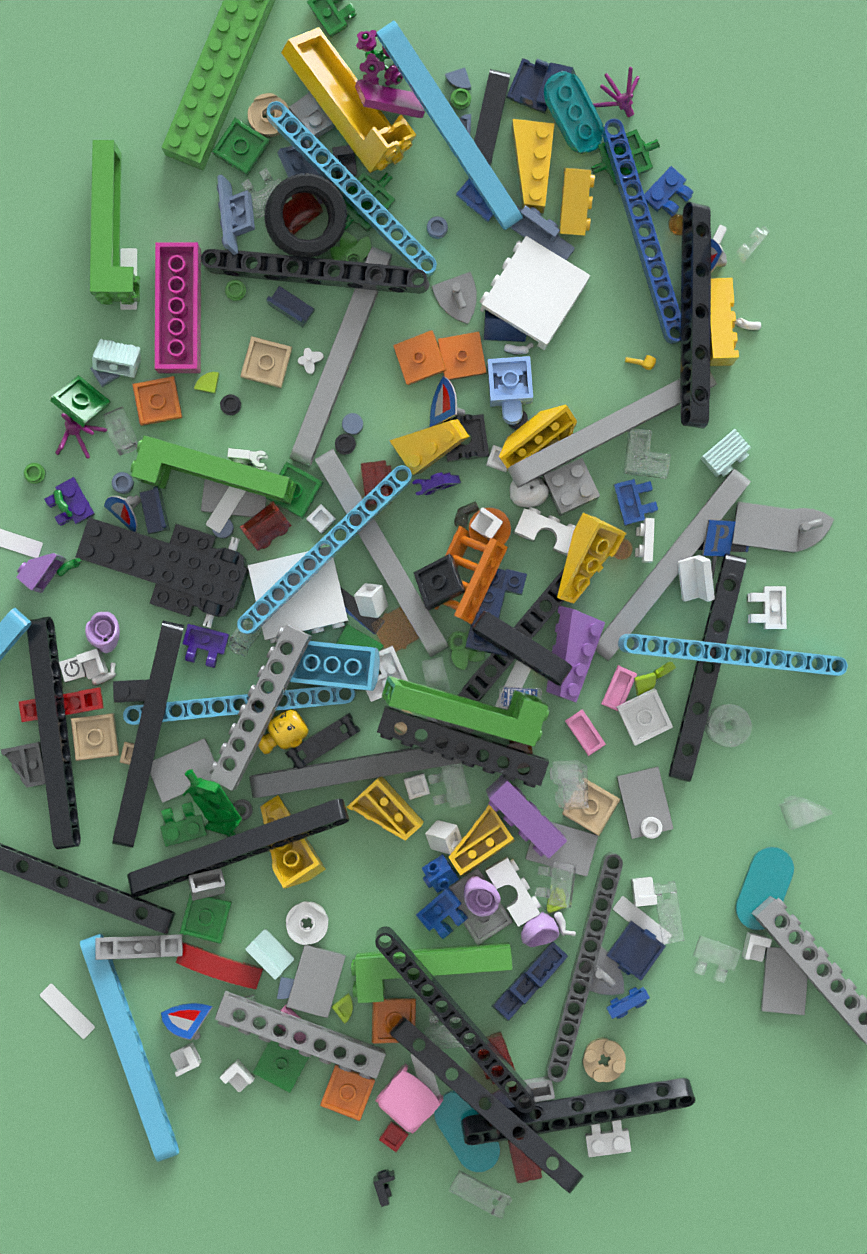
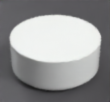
[640,817,662,839]

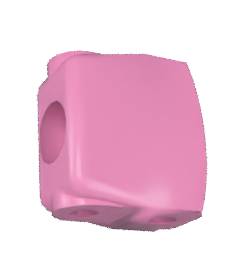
[375,1063,443,1134]

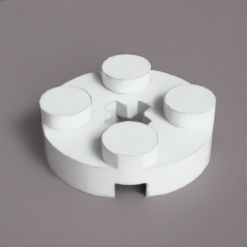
[286,901,329,945]

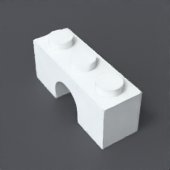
[514,507,576,556]
[485,856,541,927]

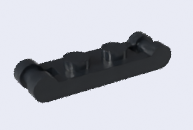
[285,713,361,769]

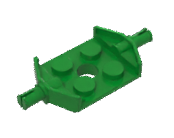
[182,769,242,837]

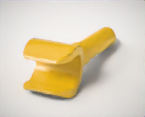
[625,355,656,370]

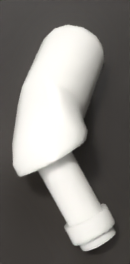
[735,318,761,330]
[504,343,533,354]
[92,663,116,685]
[554,912,576,937]

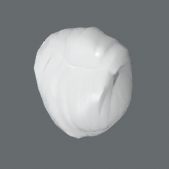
[510,477,549,508]

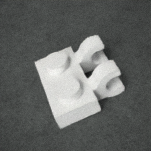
[228,448,268,471]
[635,518,654,563]
[747,586,787,629]
[585,1120,631,1157]

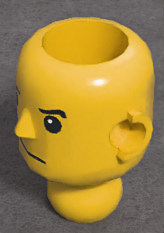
[258,709,309,754]

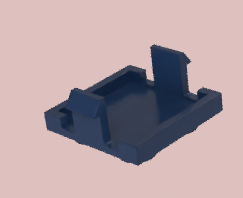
[506,58,549,114]
[606,920,666,981]

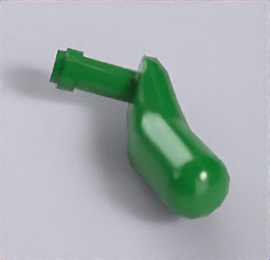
[53,490,72,517]
[56,558,81,577]

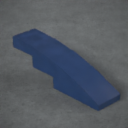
[492,942,568,1021]

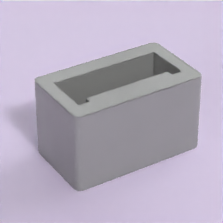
[189,869,225,900]
[521,1076,555,1102]

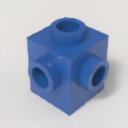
[422,854,459,893]

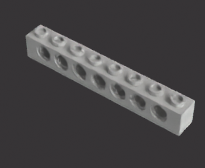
[209,625,312,791]
[751,896,867,1044]
[215,991,386,1079]

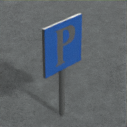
[702,520,736,579]

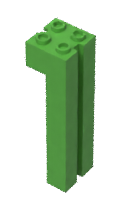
[90,140,140,305]
[130,435,297,504]
[381,676,549,747]
[351,942,512,1003]

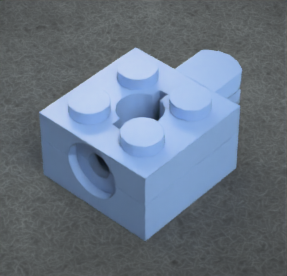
[487,356,533,425]

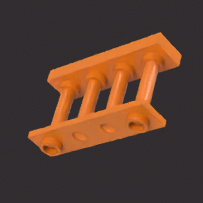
[423,526,508,624]

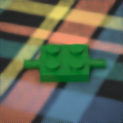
[591,129,660,185]
[342,172,395,232]

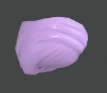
[85,612,120,654]
[464,876,501,917]
[521,912,560,947]

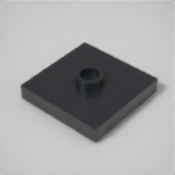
[413,554,465,611]

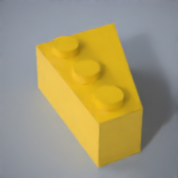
[559,168,595,235]
[389,419,470,475]
[347,777,424,841]
[448,805,515,876]

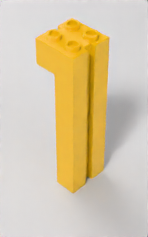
[281,27,417,173]

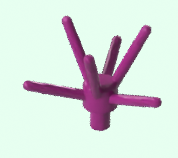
[593,67,640,117]
[55,413,107,459]

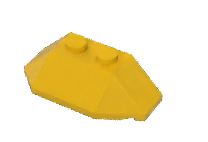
[499,404,577,469]

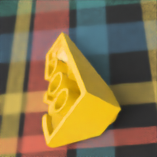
[557,513,626,604]
[260,795,326,889]

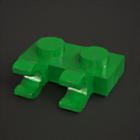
[307,0,357,38]
[160,802,207,847]

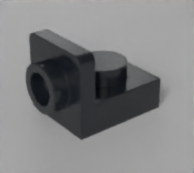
[373,1169,395,1207]

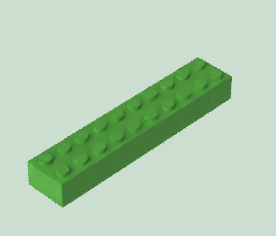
[161,0,275,171]

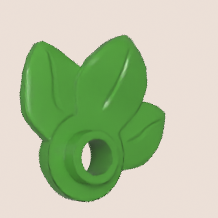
[330,232,371,263]
[448,631,485,670]

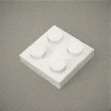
[616,688,673,746]

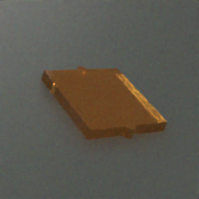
[371,606,419,652]

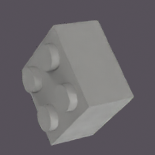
[542,458,600,516]

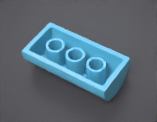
[290,641,380,691]

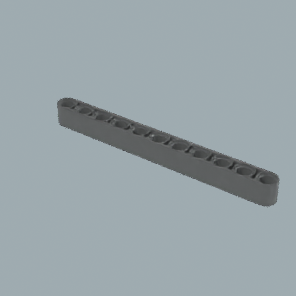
[249,742,481,798]
[546,852,623,1082]

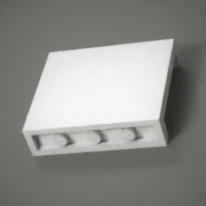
[480,236,591,350]
[248,546,349,643]

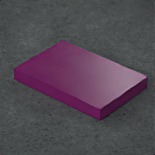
[355,80,425,118]

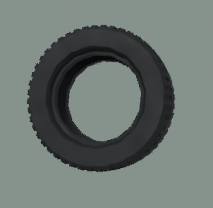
[264,173,347,257]

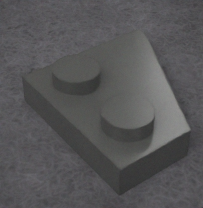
[1,742,45,788]

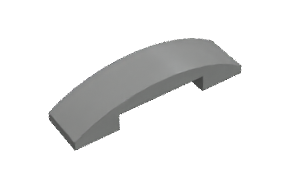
[95,934,182,960]

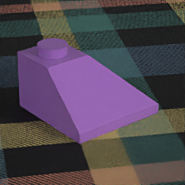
[16,553,66,593]

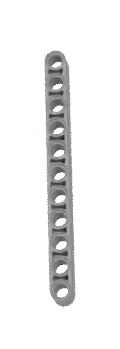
[290,247,392,467]
[507,371,717,488]
[315,449,449,657]
[595,468,751,661]

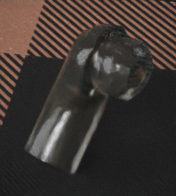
[454,501,479,528]

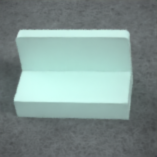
[245,929,294,980]

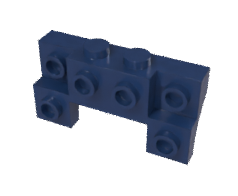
[465,569,527,657]

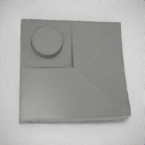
[289,91,336,138]

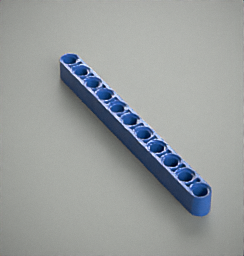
[602,118,681,344]

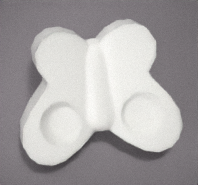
[298,348,324,375]

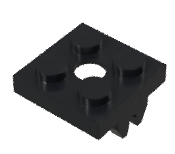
[442,414,489,462]

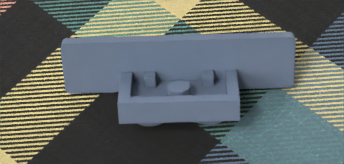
[277,125,323,204]
[217,174,255,255]
[510,205,575,261]

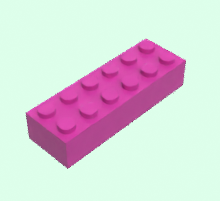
[155,242,201,374]

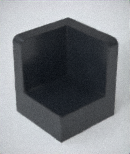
[332,145,357,178]

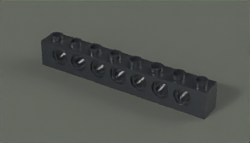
[377,706,549,788]

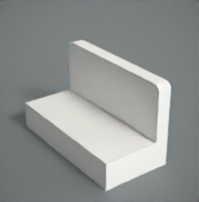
[677,555,715,602]

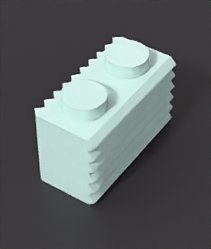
[92,339,141,378]
[700,429,751,477]

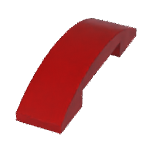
[18,687,104,722]
[176,942,263,989]

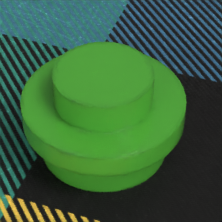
[450,88,471,110]
[225,280,246,301]
[24,463,45,484]

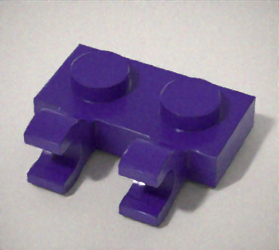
[412,472,461,495]
[44,477,95,526]
[182,624,230,668]

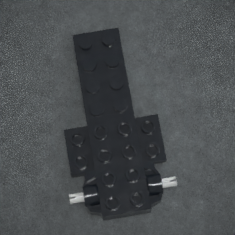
[75,517,249,628]

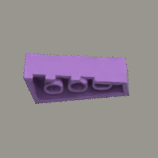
[546,606,605,703]
[486,774,567,859]

